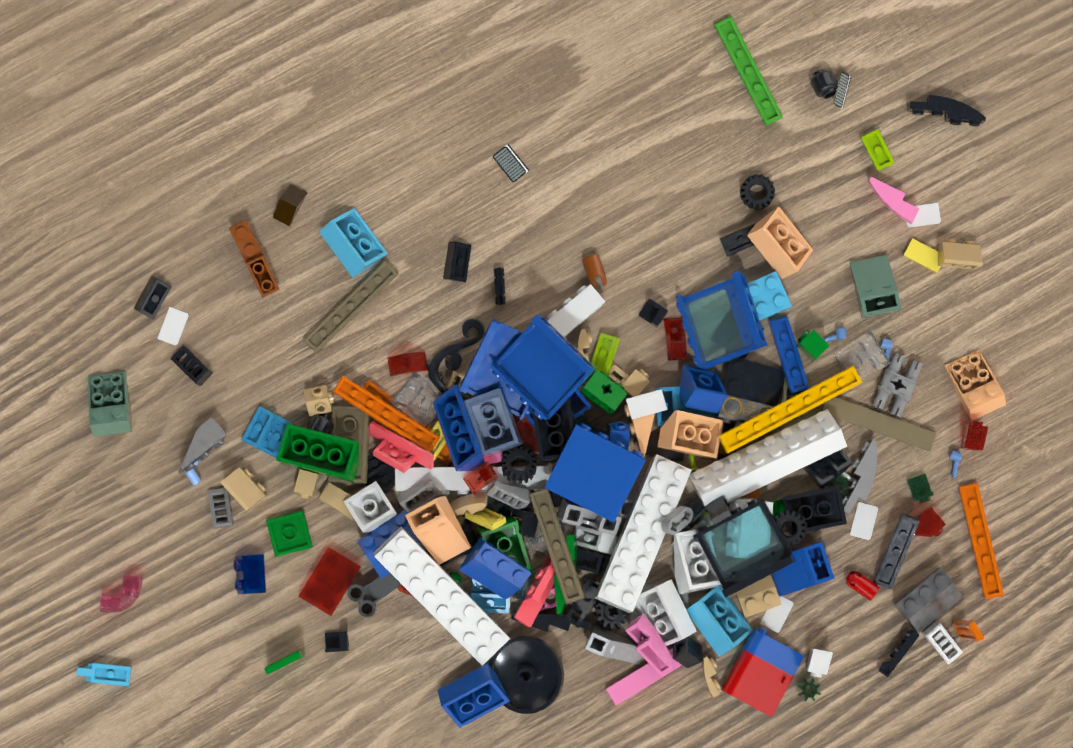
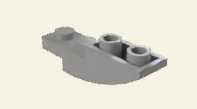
[842,439,877,514]

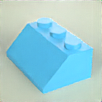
[319,208,388,278]
[686,585,753,657]

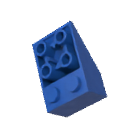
[771,542,835,597]

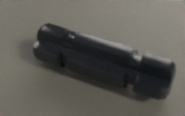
[494,268,506,305]

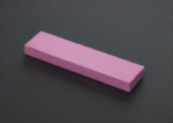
[606,649,682,705]

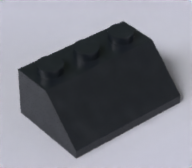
[532,398,576,461]

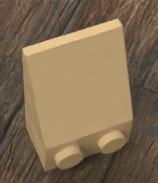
[725,558,782,618]

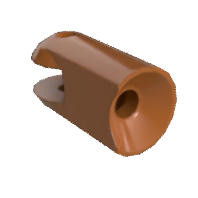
[582,254,607,290]

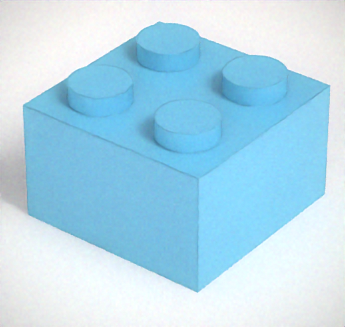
[748,271,792,321]

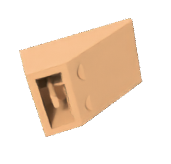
[944,350,1006,421]
[624,402,655,457]
[405,496,471,565]

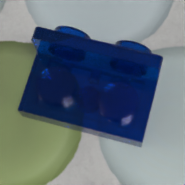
[234,554,266,595]

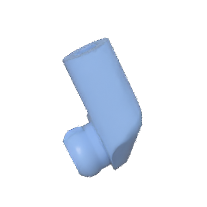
[185,459,201,485]

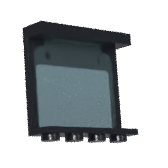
[693,498,796,598]

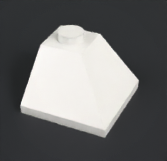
[343,481,397,533]

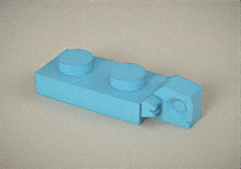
[76,663,132,686]

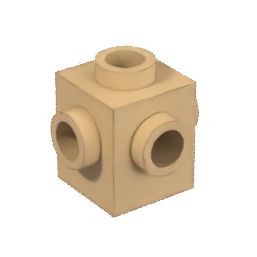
[304,385,334,416]

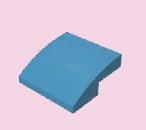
[241,406,296,459]
[471,579,510,613]

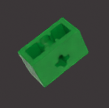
[797,330,829,362]
[580,370,627,415]

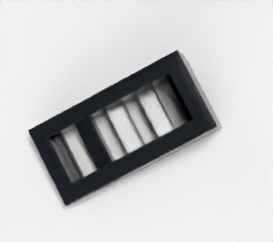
[171,345,213,386]

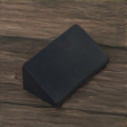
[443,241,472,283]
[134,276,172,320]

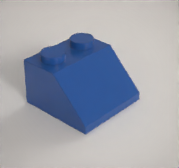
[679,365,728,413]

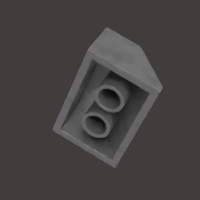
[894,567,963,634]

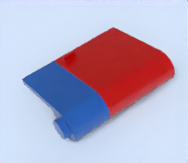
[721,627,804,717]

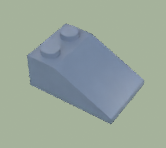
[464,388,523,457]

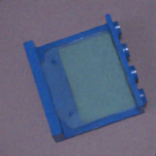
[676,271,767,370]

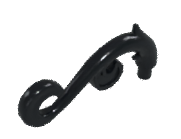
[425,319,485,394]

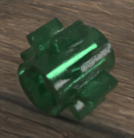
[826,476,850,496]
[797,678,821,702]

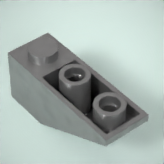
[178,417,227,474]
[585,624,643,664]

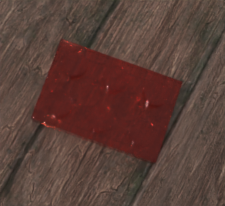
[298,547,361,616]

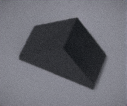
[645,436,685,461]

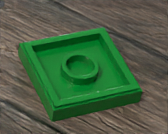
[266,510,313,557]
[264,650,305,675]

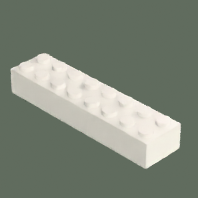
[689,409,847,507]
[594,454,692,613]
[373,526,510,666]

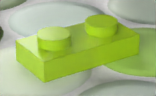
[860,129,895,172]
[591,333,620,375]

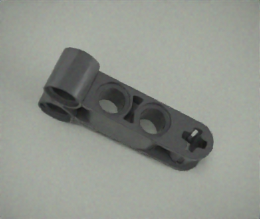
[347,573,402,617]

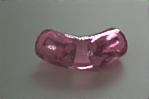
[100,575,143,613]

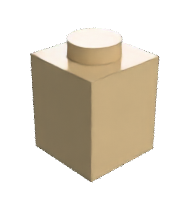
[622,369,650,397]
[294,469,319,499]

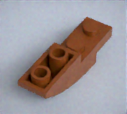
[229,220,280,298]

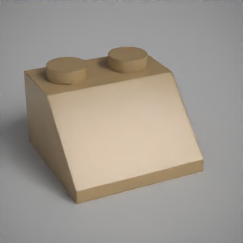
[938,239,983,270]
[220,467,267,512]

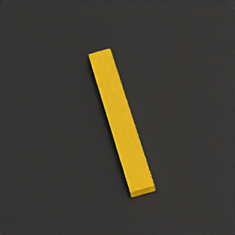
[718,365,862,453]

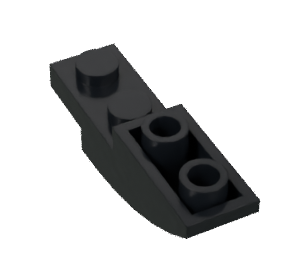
[907,95,986,127]

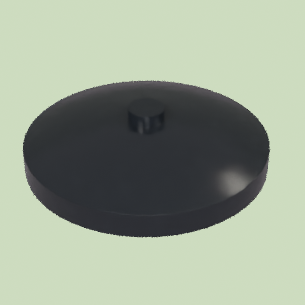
[489,636,564,714]

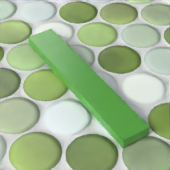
[714,16,783,126]

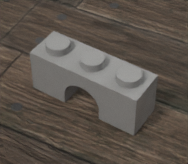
[557,499,622,536]

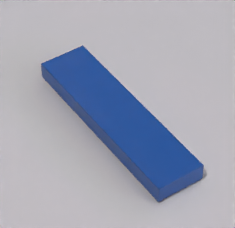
[768,316,809,395]

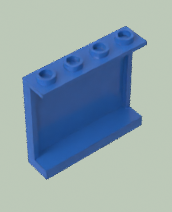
[490,315,596,420]
[459,318,532,420]
[544,423,646,523]

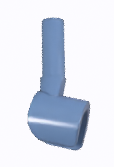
[823,328,846,342]
[880,338,893,366]
[949,449,962,478]

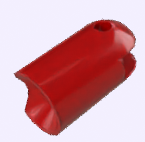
[846,571,880,601]

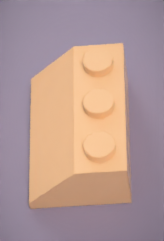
[747,206,813,279]
[658,410,723,458]

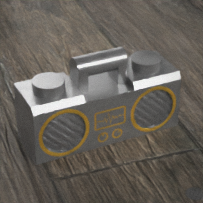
[717,395,775,434]

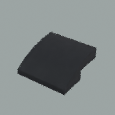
[803,449,853,489]
[365,453,395,494]

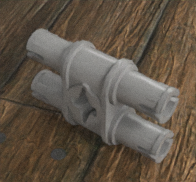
[872,353,923,418]

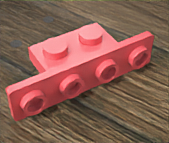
[369,421,434,473]
[514,555,556,627]

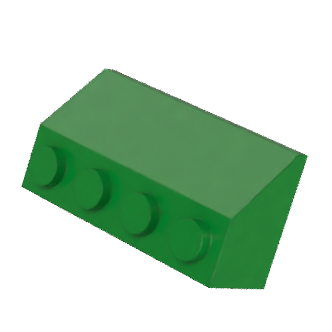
[276,424,359,483]

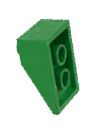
[476,516,533,574]

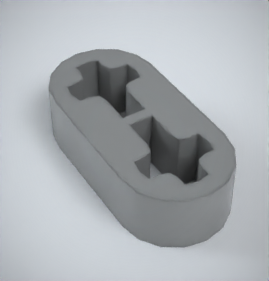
[661,506,693,535]

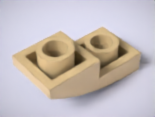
[577,329,592,361]
[318,482,354,520]
[449,492,488,517]
[703,656,720,698]

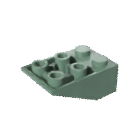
[850,255,902,319]
[88,371,132,437]

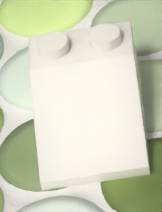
[674,530,721,595]

